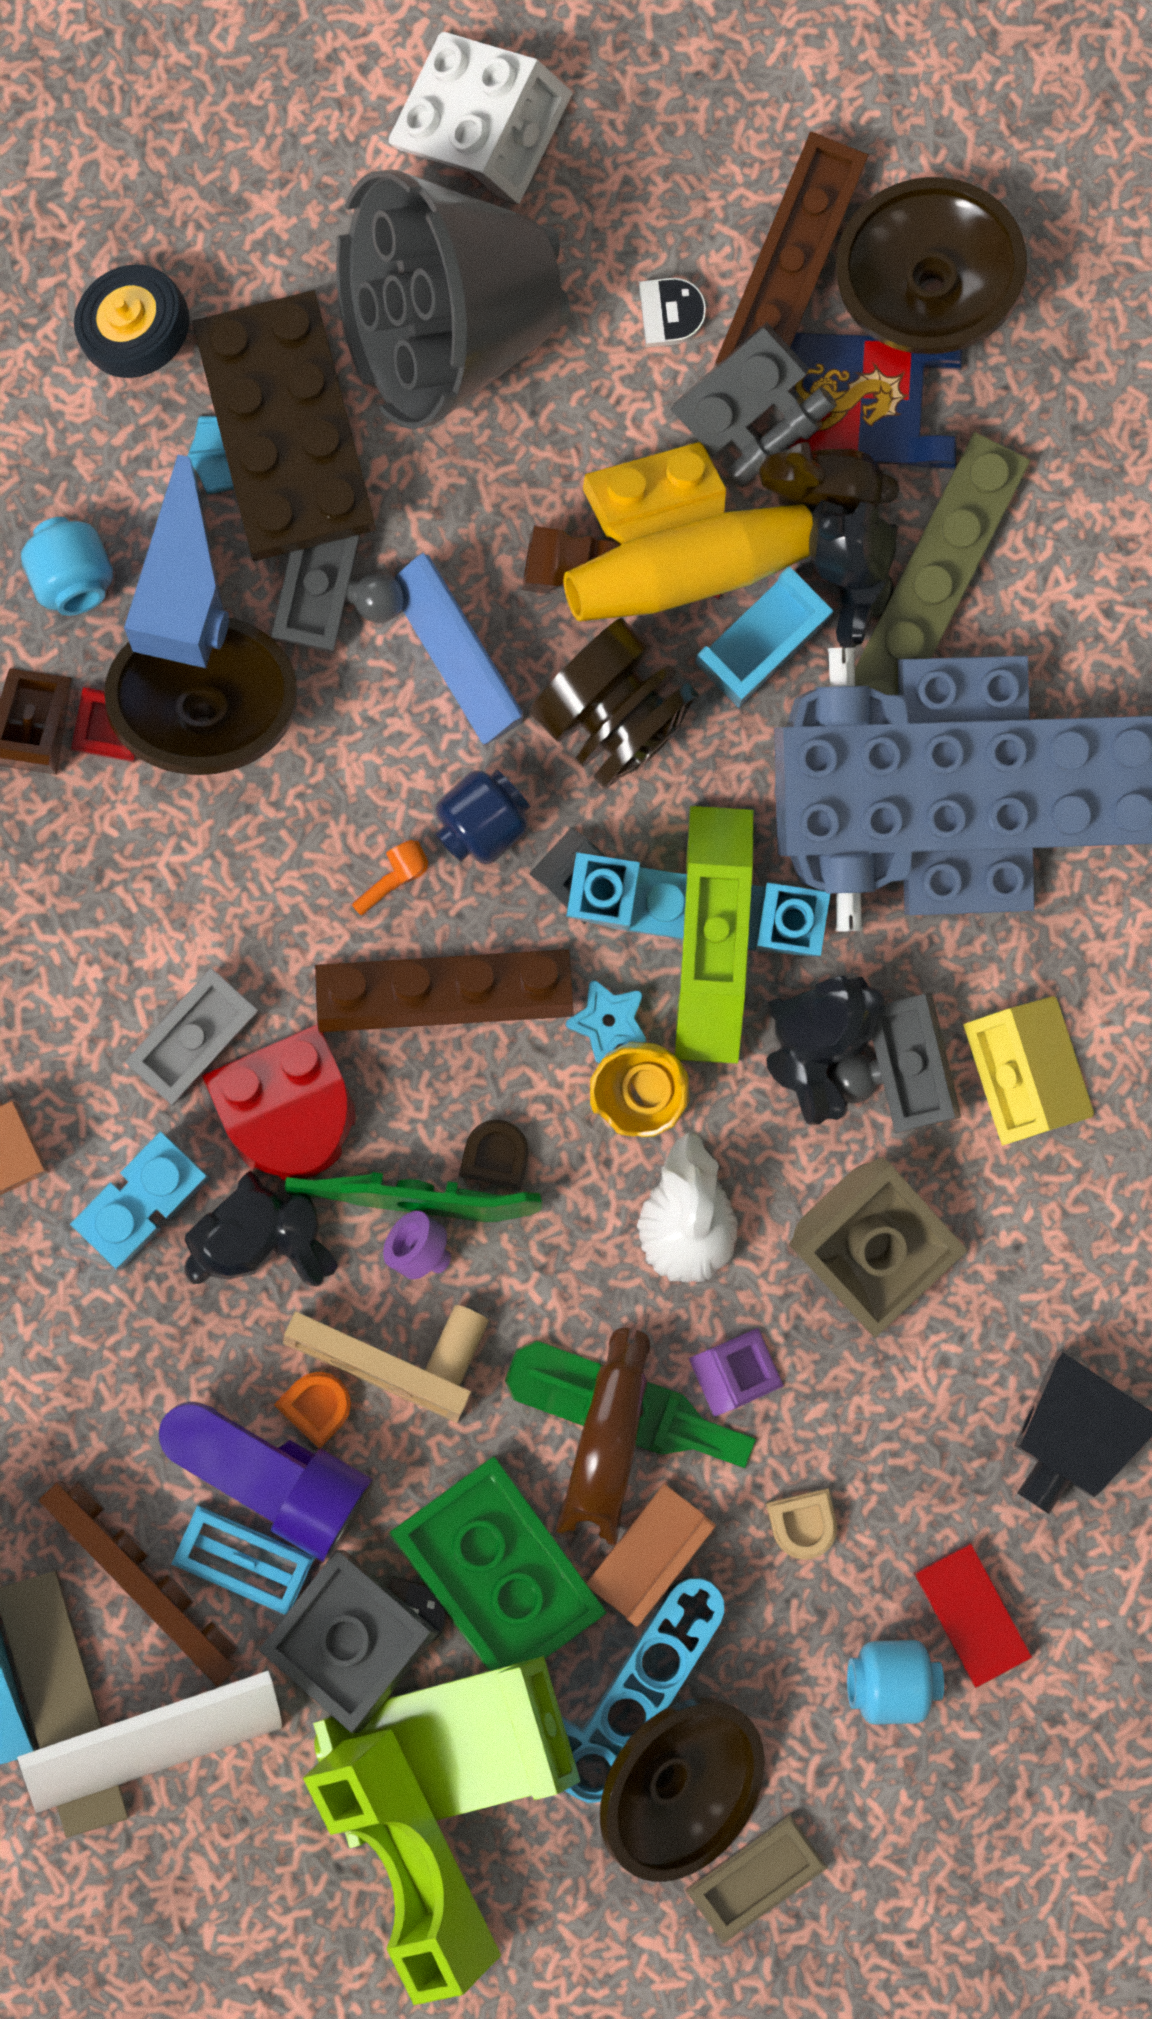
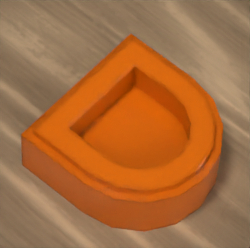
[274,1372,351,1449]

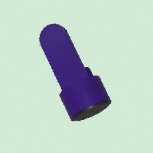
[159,1402,374,1563]

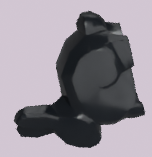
[809,500,899,648]
[766,975,889,1125]
[184,1170,338,1287]

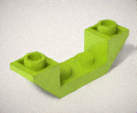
[674,806,754,1064]

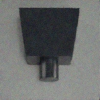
[1014,1352,1152,1514]

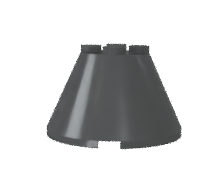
[336,169,570,429]

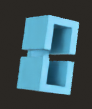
[70,1131,211,1270]

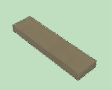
[0,1570,129,1838]

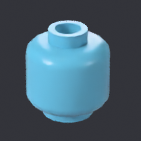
[21,517,113,616]
[847,1640,944,1725]

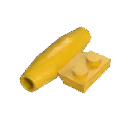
[563,442,813,622]

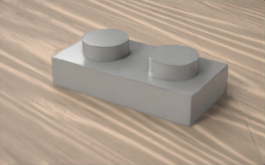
[125,968,259,1106]

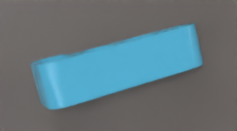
[561,1576,725,1803]

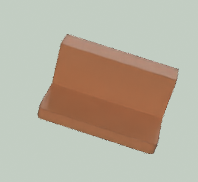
[586,1483,716,1627]

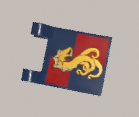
[787,333,962,470]

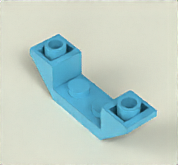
[566,852,830,957]

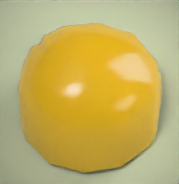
[590,1041,690,1137]

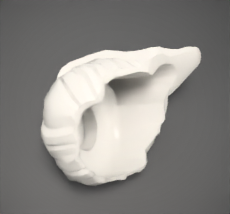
[637,1133,738,1282]

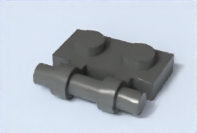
[671,321,837,487]

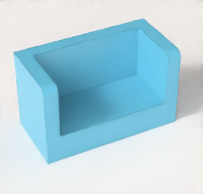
[695,566,833,708]

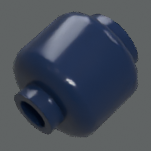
[435,769,531,864]

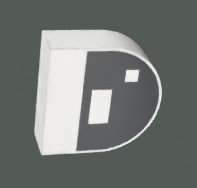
[639,278,706,348]

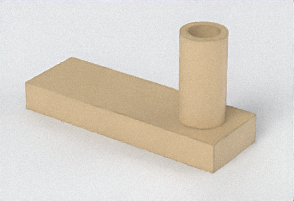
[283,1305,489,1423]

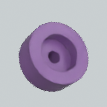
[383,1211,451,1279]

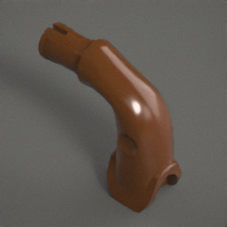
[555,1328,650,1546]

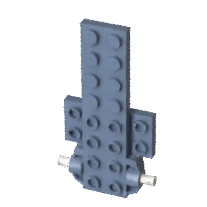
[774,648,1152,931]

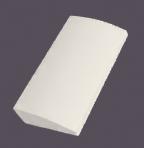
[17,1671,282,1813]

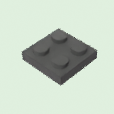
[259,1550,439,1733]

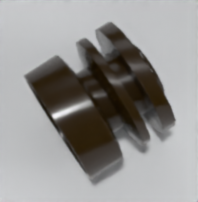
[528,617,699,790]

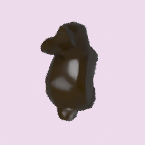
[758,442,899,515]

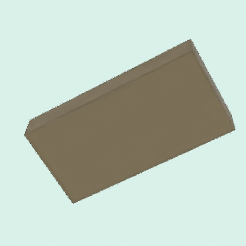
[685,1814,828,1944]

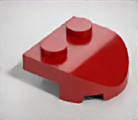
[202,1024,356,1181]

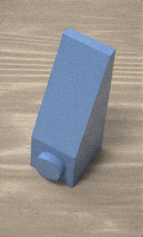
[124,455,229,668]

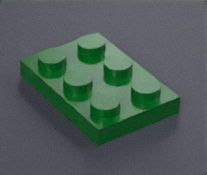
[388,1456,607,1671]

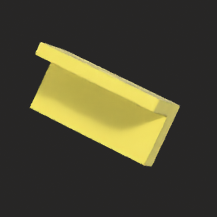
[963,996,1094,1146]

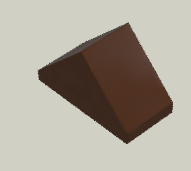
[0,668,72,775]

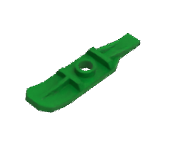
[285,1172,542,1222]
[505,1340,756,1468]

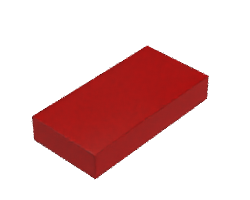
[913,1543,1032,1688]

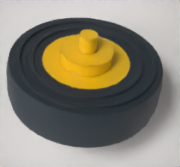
[74,264,190,378]

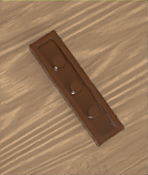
[714,131,869,367]
[315,949,574,1033]
[38,1481,239,1687]

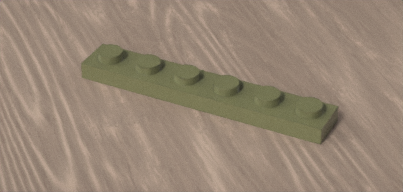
[855,432,1031,695]

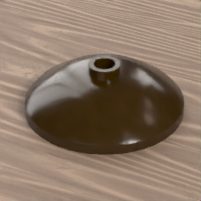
[836,177,1027,354]
[104,618,297,775]
[599,1698,764,1882]

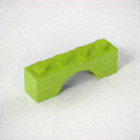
[303,1729,502,2005]

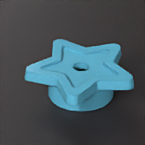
[565,980,647,1063]

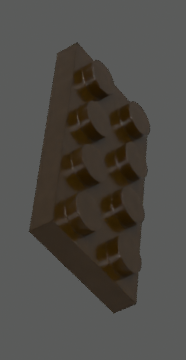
[192,290,377,562]

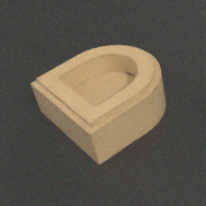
[766,1488,837,1560]

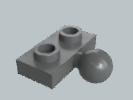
[271,535,404,654]
[828,993,961,1133]

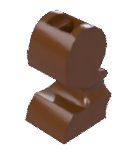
[522,525,621,593]

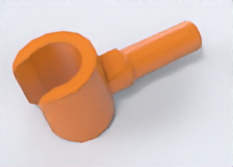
[352,840,428,916]

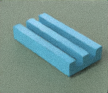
[171,1505,315,1615]

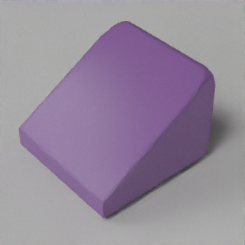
[689,1328,784,1417]

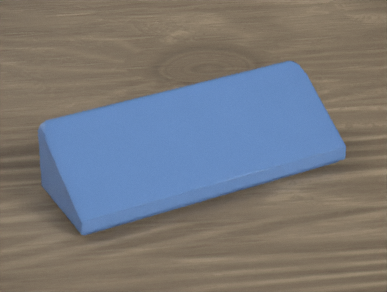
[394,553,523,744]

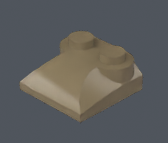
[789,1157,968,1338]

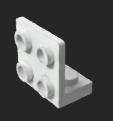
[389,32,573,204]

